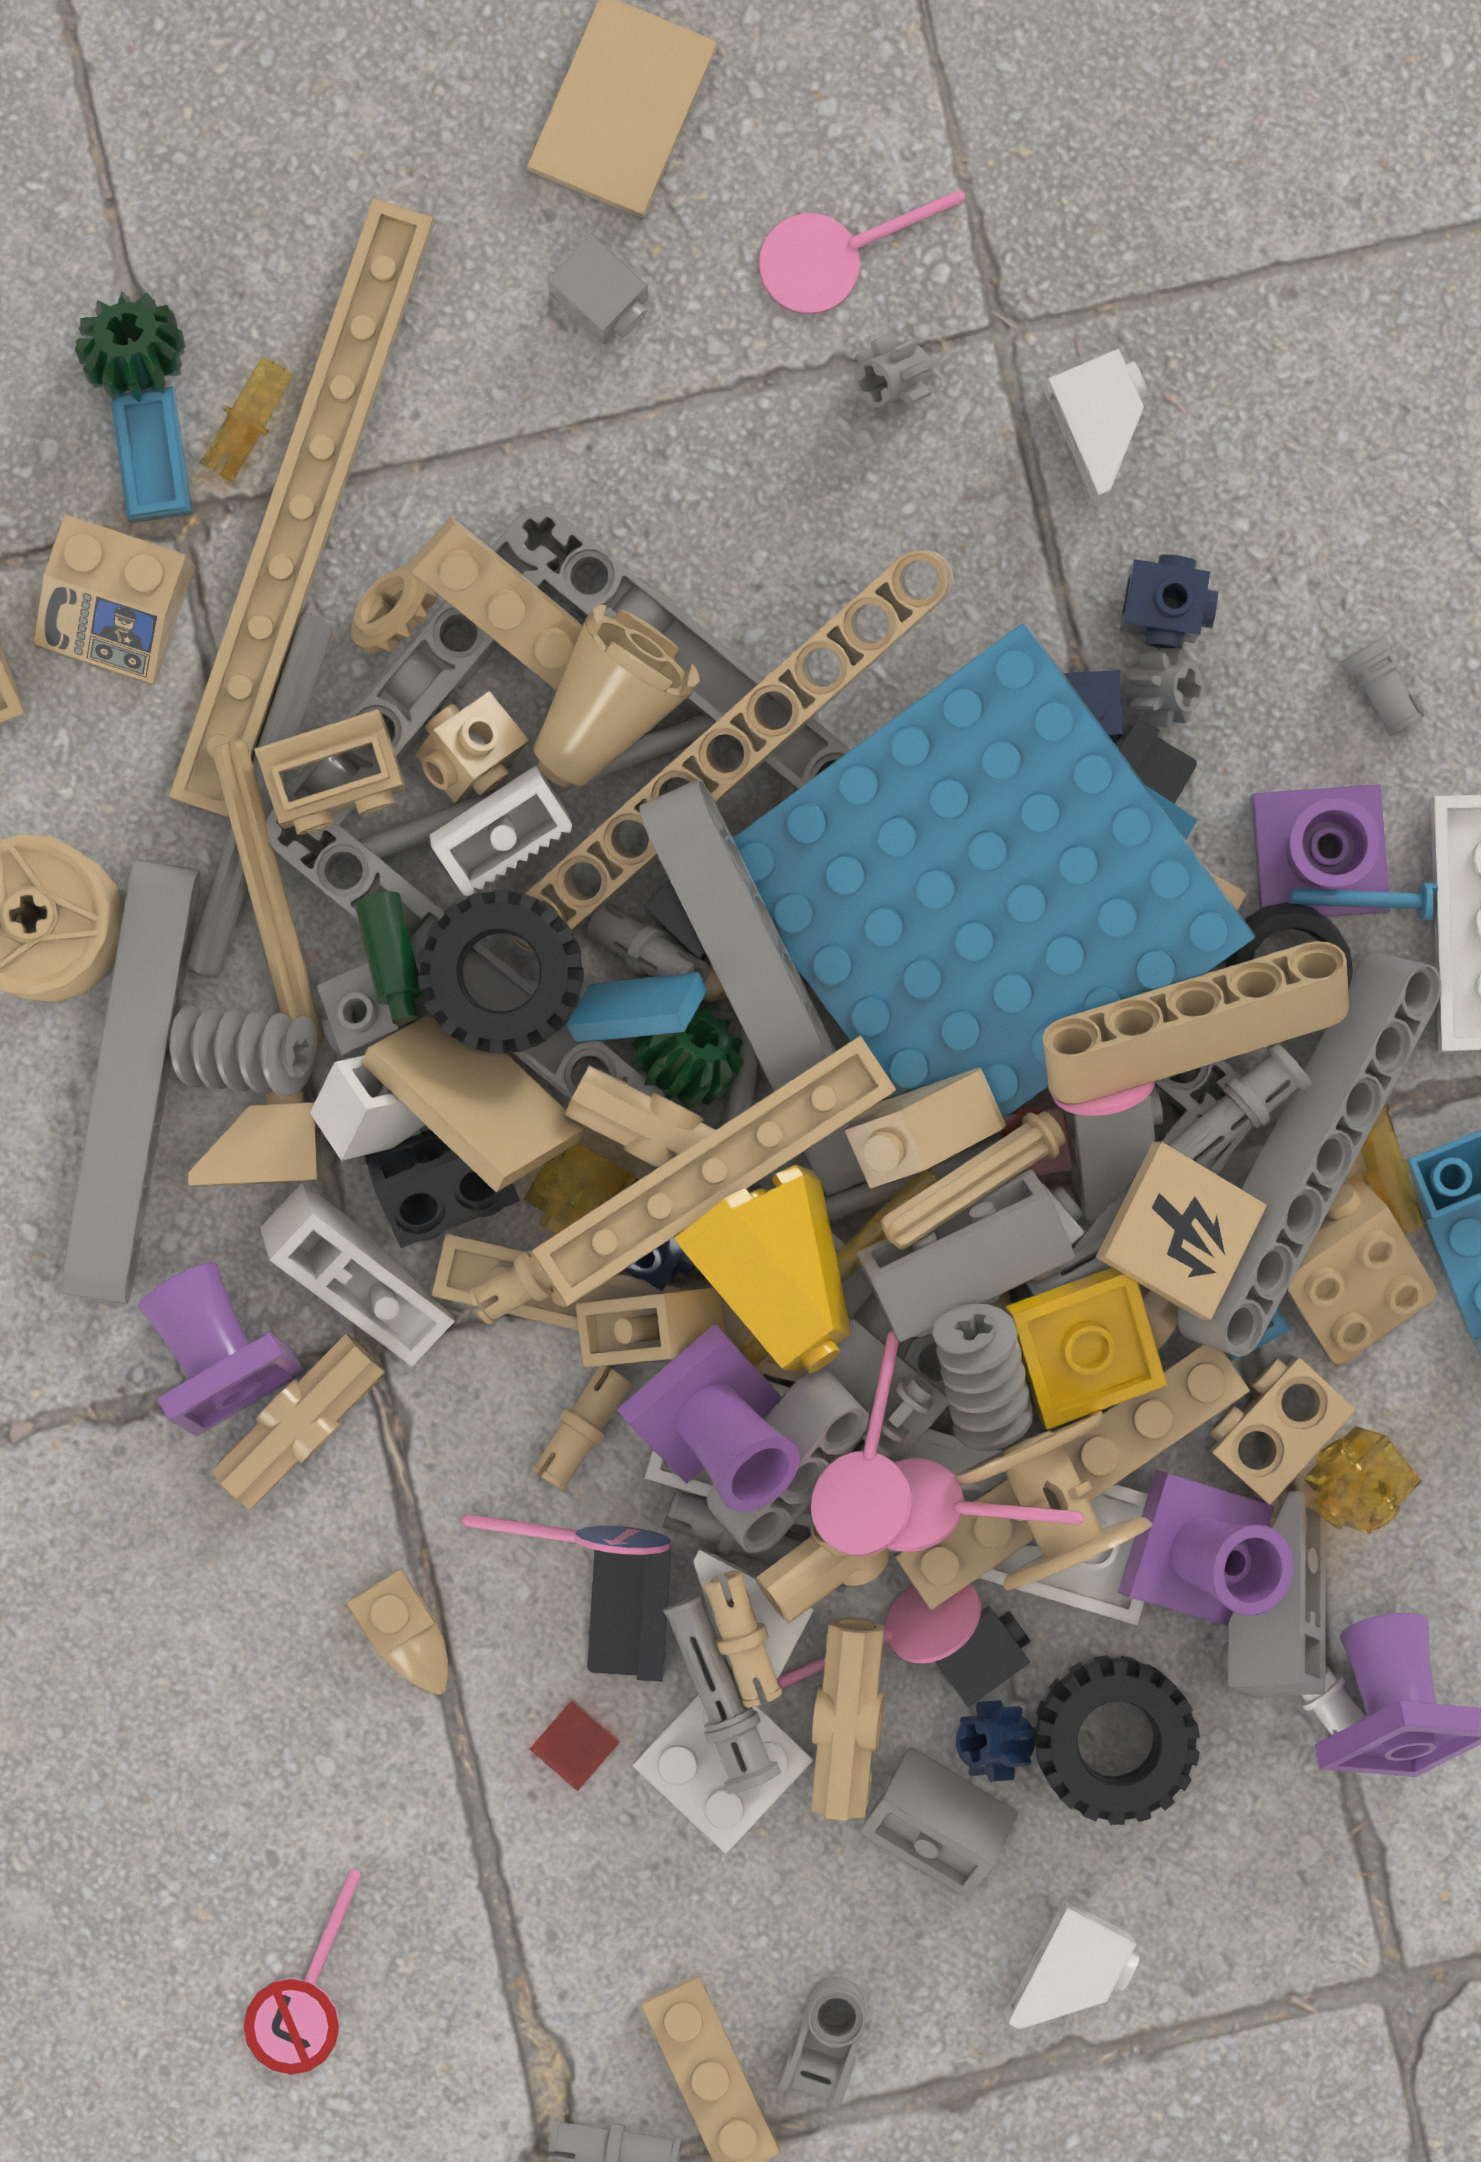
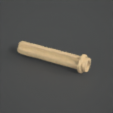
[881,1111,1065,1250]

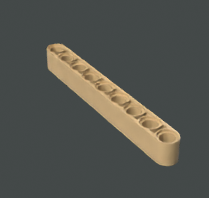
[508,550,954,953]

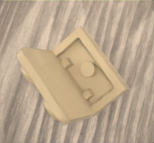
[1287,1175,1437,1365]

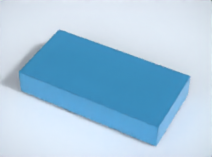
[110,386,193,523]
[566,972,708,1042]

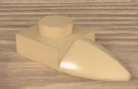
[346,1567,448,1695]

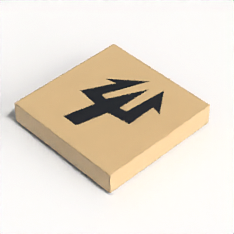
[1096,1142,1267,1320]

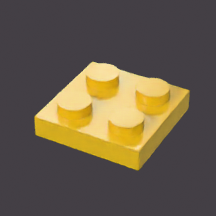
[1005,1267,1167,1430]

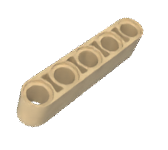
[1042,941,1349,1104]

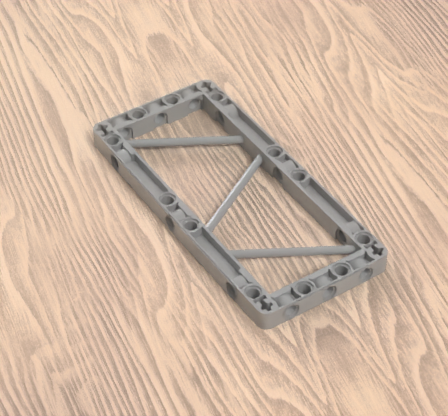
[266,506,1253,1409]

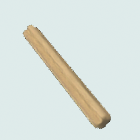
[213,740,324,1047]

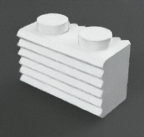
[429,765,572,896]

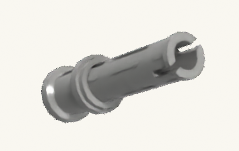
[1133,1043,1312,1177]
[663,1594,781,1794]

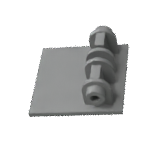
[804,1317,949,1462]

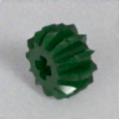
[75,290,186,403]
[632,1004,744,1109]

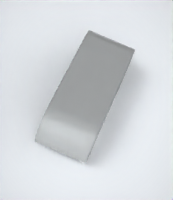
[706,1369,870,1554]

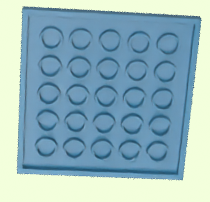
[733,621,1255,1163]

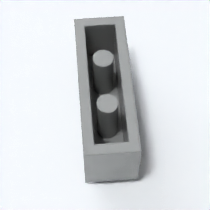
[856,1169,1076,1342]

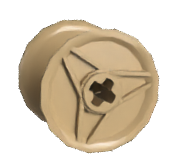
[0,834,124,1003]
[955,1411,1153,1591]

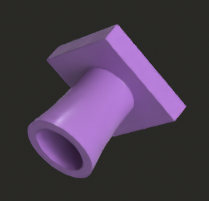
[1251,784,1390,917]
[138,1263,307,1437]
[617,1323,800,1512]
[1118,1469,1294,1626]
[1315,1613,1481,1777]

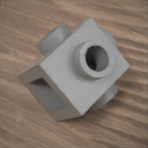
[317,962,419,1059]

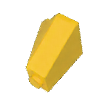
[674,1164,851,1373]

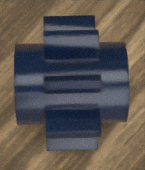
[956,1700,1035,1782]

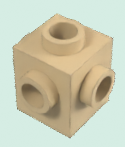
[415,691,529,803]

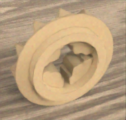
[351,565,437,656]

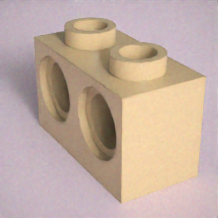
[1206,1356,1356,1505]

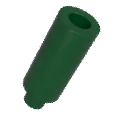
[355,891,423,1024]

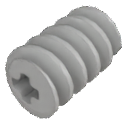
[170,1005,317,1096]
[932,1303,1034,1451]

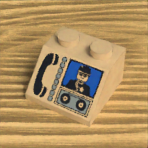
[33,514,195,686]

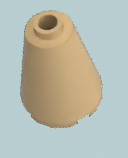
[534,604,700,787]

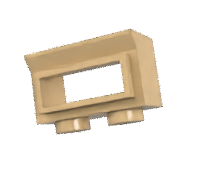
[254,709,406,835]

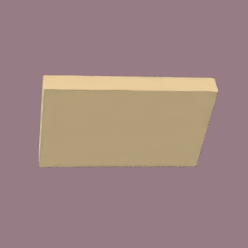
[527,0,718,220]
[361,1014,585,1192]

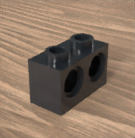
[365,1130,520,1248]

